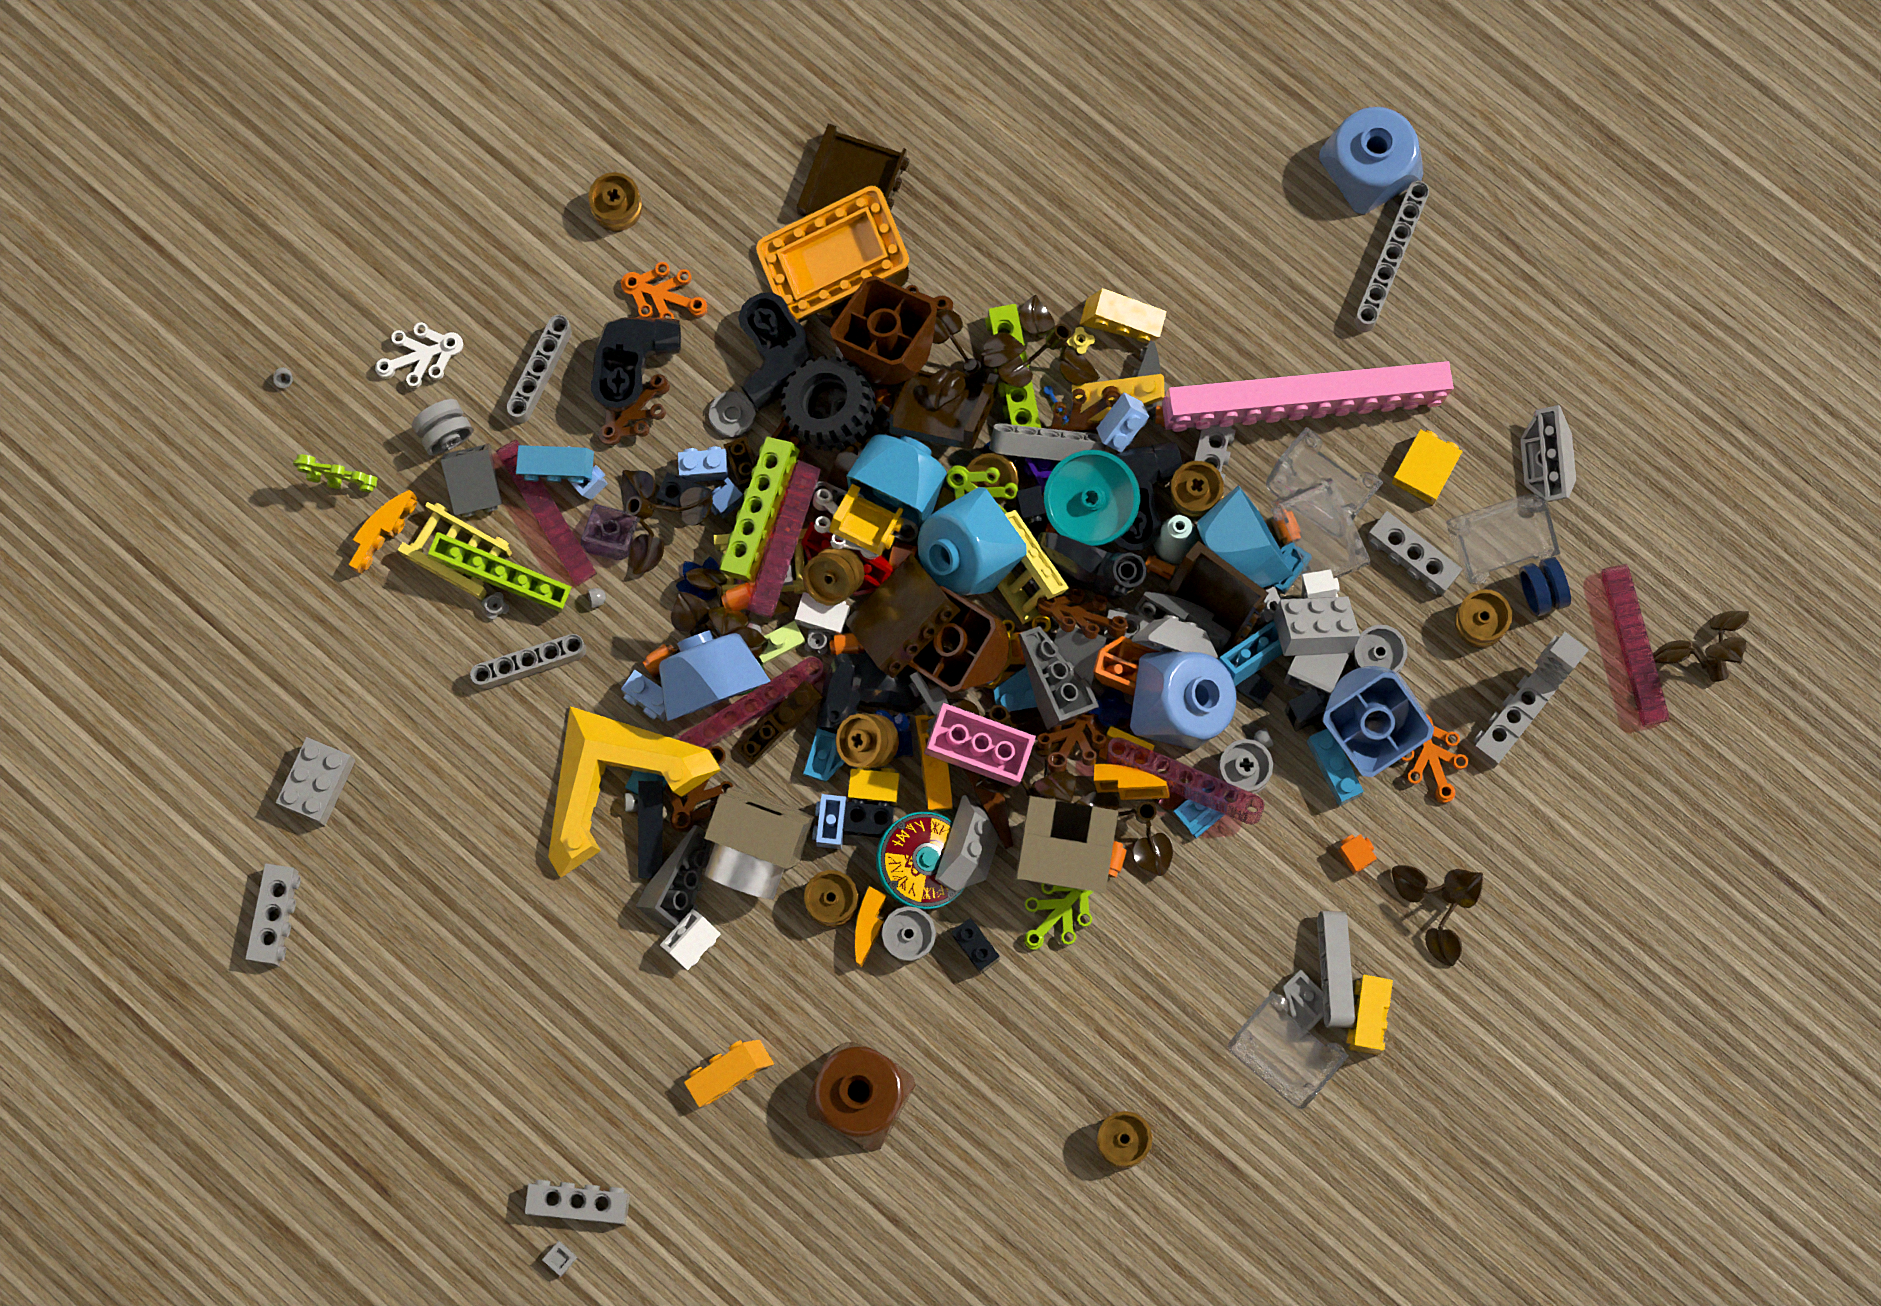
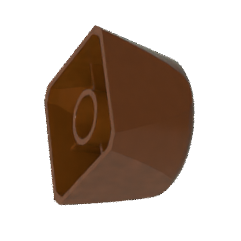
[830,276,937,385]
[908,586,1010,692]
[806,1041,916,1152]

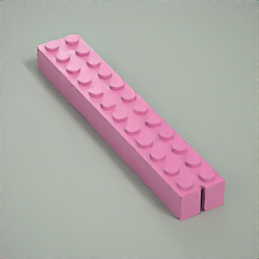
[1162,361,1454,432]

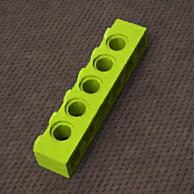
[985,304,1041,428]
[720,437,800,583]
[427,532,572,613]

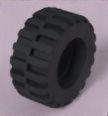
[781,356,876,451]

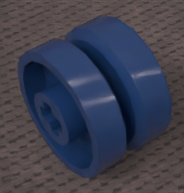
[1519,556,1571,617]

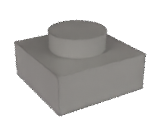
[542,1241,578,1277]

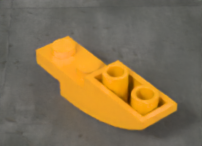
[349,490,417,574]
[915,715,952,812]

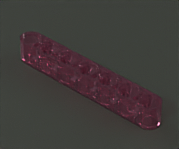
[496,439,597,586]
[747,460,820,618]
[1602,564,1669,727]
[678,657,824,749]
[1106,737,1265,825]

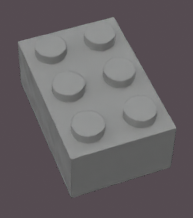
[1273,597,1360,656]
[276,737,356,826]

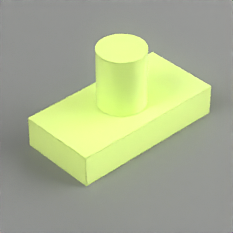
[759,621,806,665]

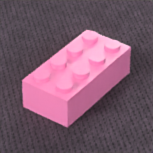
[924,703,1036,787]

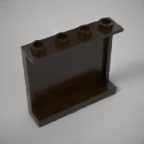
[796,124,910,217]
[886,370,999,451]
[1165,541,1269,653]
[845,554,961,679]

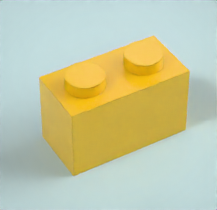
[848,767,900,806]

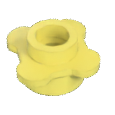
[1067,327,1095,354]

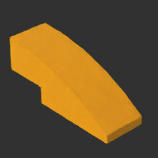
[1094,764,1169,800]
[855,886,887,968]

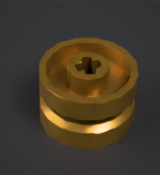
[588,172,643,232]
[966,452,1019,504]
[1171,461,1224,520]
[802,546,865,606]
[1455,589,1512,648]
[836,714,899,768]
[804,870,859,928]
[1097,1111,1153,1169]

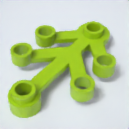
[293,454,378,493]
[946,465,1022,519]
[1024,883,1094,950]

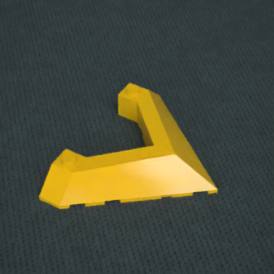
[548,706,721,878]

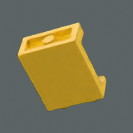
[1391,429,1463,505]
[829,484,905,556]

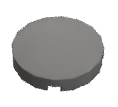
[709,391,756,438]

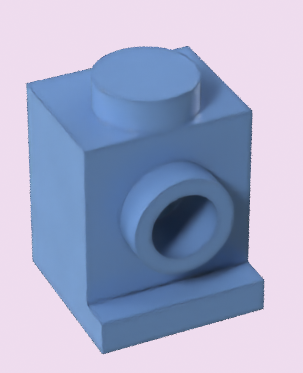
[710,477,744,518]

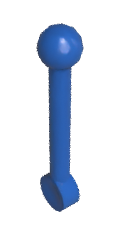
[1044,385,1069,424]

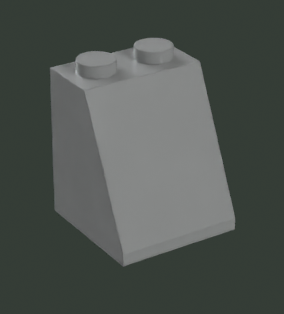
[1283,653,1350,703]

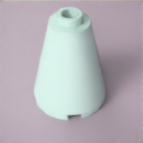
[1153,515,1201,564]

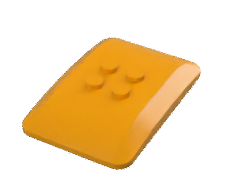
[756,186,909,320]

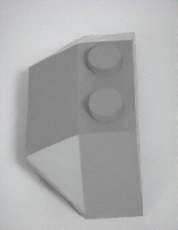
[1520,405,1576,502]
[1132,615,1219,660]
[935,795,999,892]

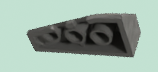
[1018,626,1099,730]
[636,825,712,930]

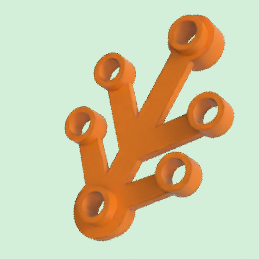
[621,262,708,319]
[1400,714,1468,804]

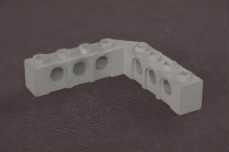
[1472,632,1589,768]

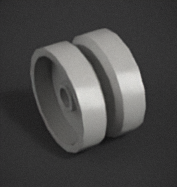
[411,399,473,455]
[1353,625,1407,674]
[1217,739,1273,797]
[882,906,936,962]

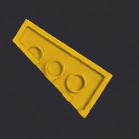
[1072,374,1164,432]

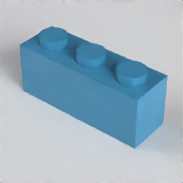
[516,445,594,483]
[1219,621,1283,686]
[1307,728,1364,807]

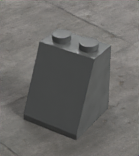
[441,443,502,517]
[1054,625,1107,688]

